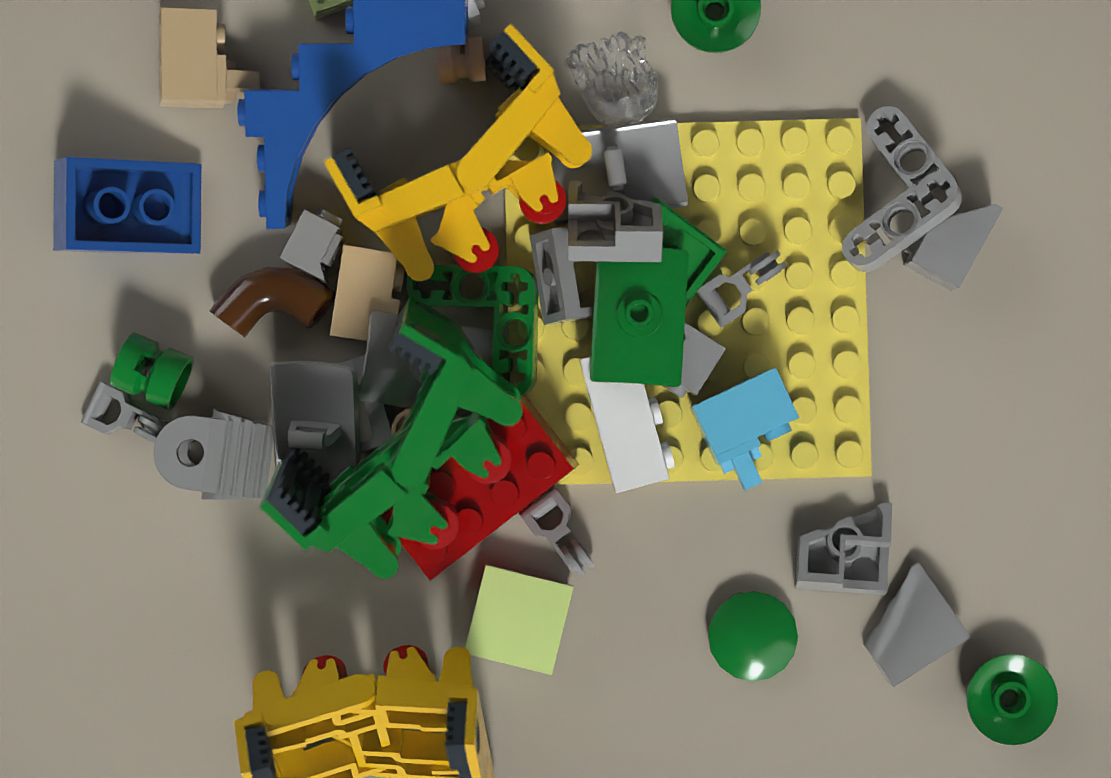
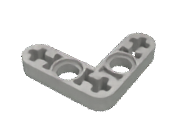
[842,106,962,272]

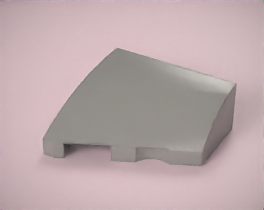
[568,180,663,262]
[864,562,970,687]

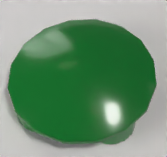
[708,591,798,682]

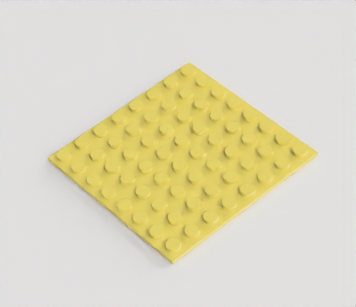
[505,118,872,485]

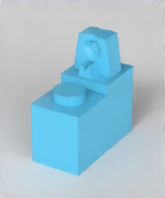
[689,368,799,491]

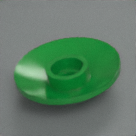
[671,0,761,53]
[966,654,1058,745]

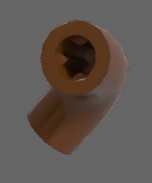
[209,267,336,338]

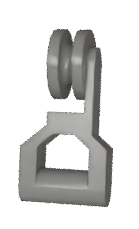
[697,251,788,328]
[81,381,168,443]
[519,486,595,577]

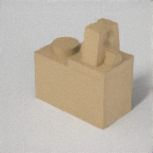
[159,7,260,109]
[329,245,405,343]

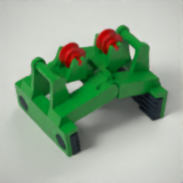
[259,296,522,579]

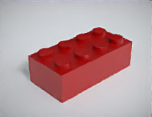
[381,394,580,581]

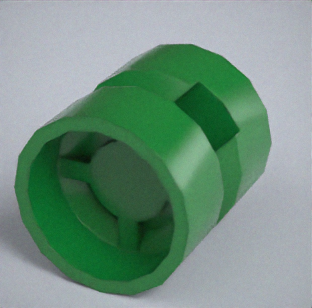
[110,332,194,410]

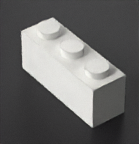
[579,357,675,493]

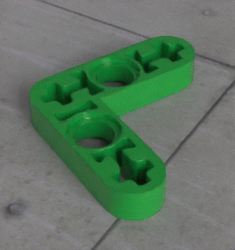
[406,265,539,395]

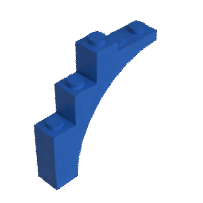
[237,0,469,229]

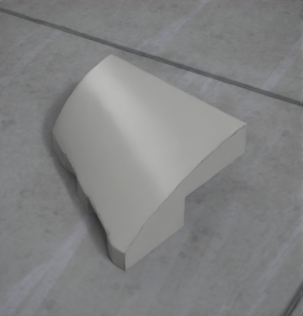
[795,502,892,595]

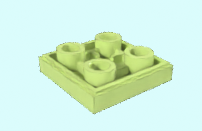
[465,564,574,675]

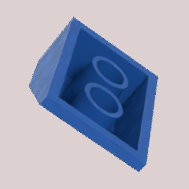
[53,157,202,254]

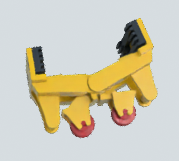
[323,24,592,281]
[233,645,495,778]

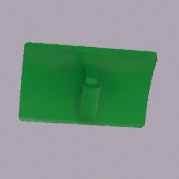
[590,248,689,387]

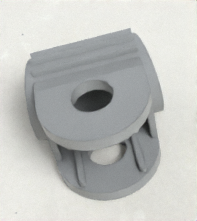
[153,409,274,500]

